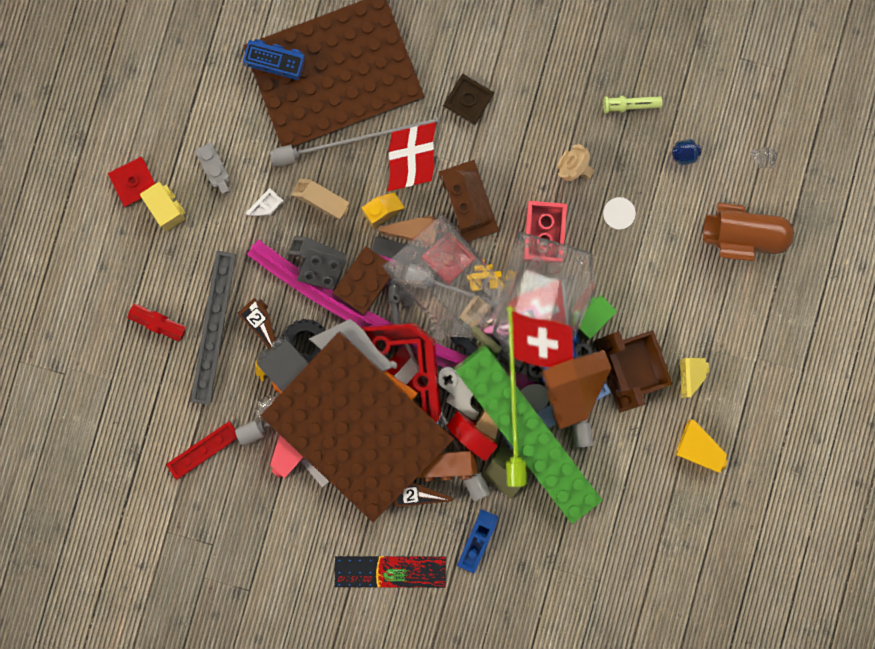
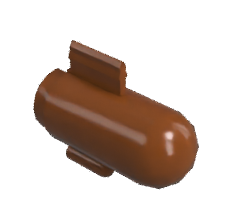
[703,202,794,261]

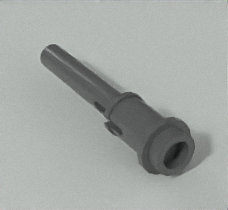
[385,279,401,324]

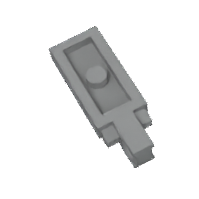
[195,142,230,195]

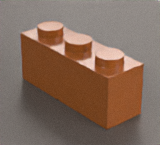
[417,451,478,481]

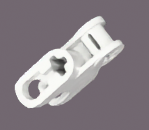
[438,367,479,420]

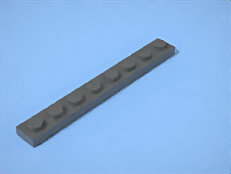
[190,251,236,405]

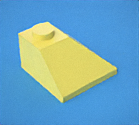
[679,358,709,398]

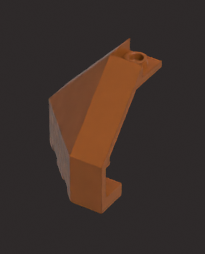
[541,350,611,430]

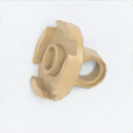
[557,144,595,181]

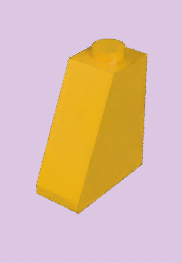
[361,192,405,229]
[674,419,728,473]

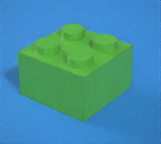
[571,295,617,341]

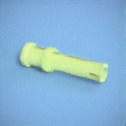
[603,96,662,114]

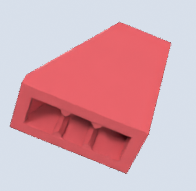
[270,435,304,478]

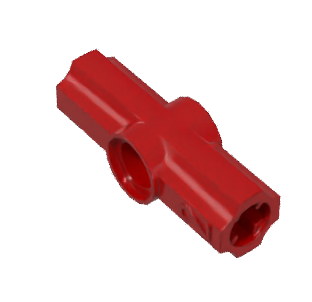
[127,304,187,342]

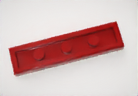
[165,421,238,480]

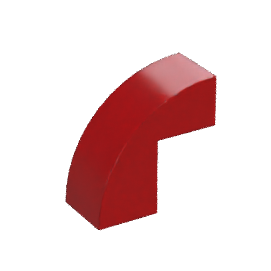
[446,411,498,461]

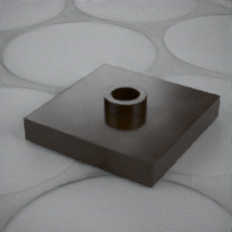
[443,73,495,126]

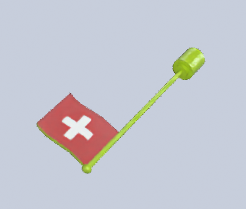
[506,307,573,487]

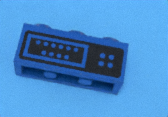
[243,39,306,81]

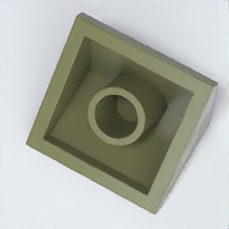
[482,445,531,499]

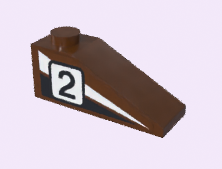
[237,298,276,349]
[394,482,453,507]

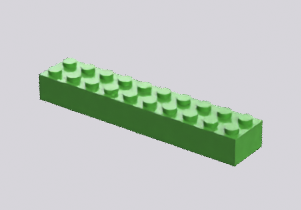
[453,345,603,524]

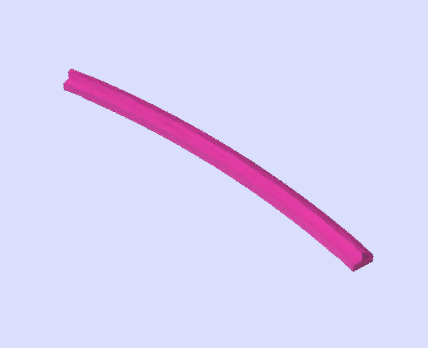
[247,239,537,391]

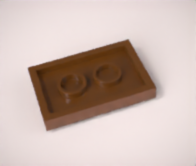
[333,246,397,315]

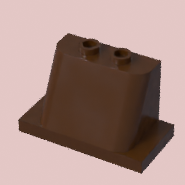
[438,160,499,244]
[594,330,673,413]

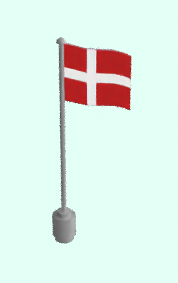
[270,117,439,192]

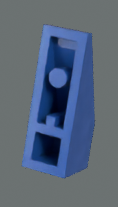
[457,509,499,573]

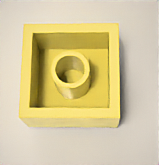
[140,182,186,231]

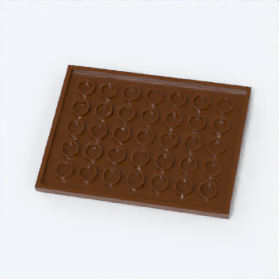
[243,0,425,148]
[260,331,454,522]

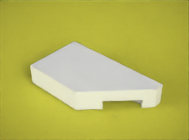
[246,188,284,216]

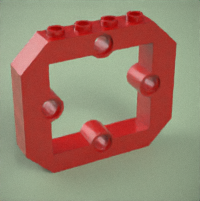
[360,322,442,422]

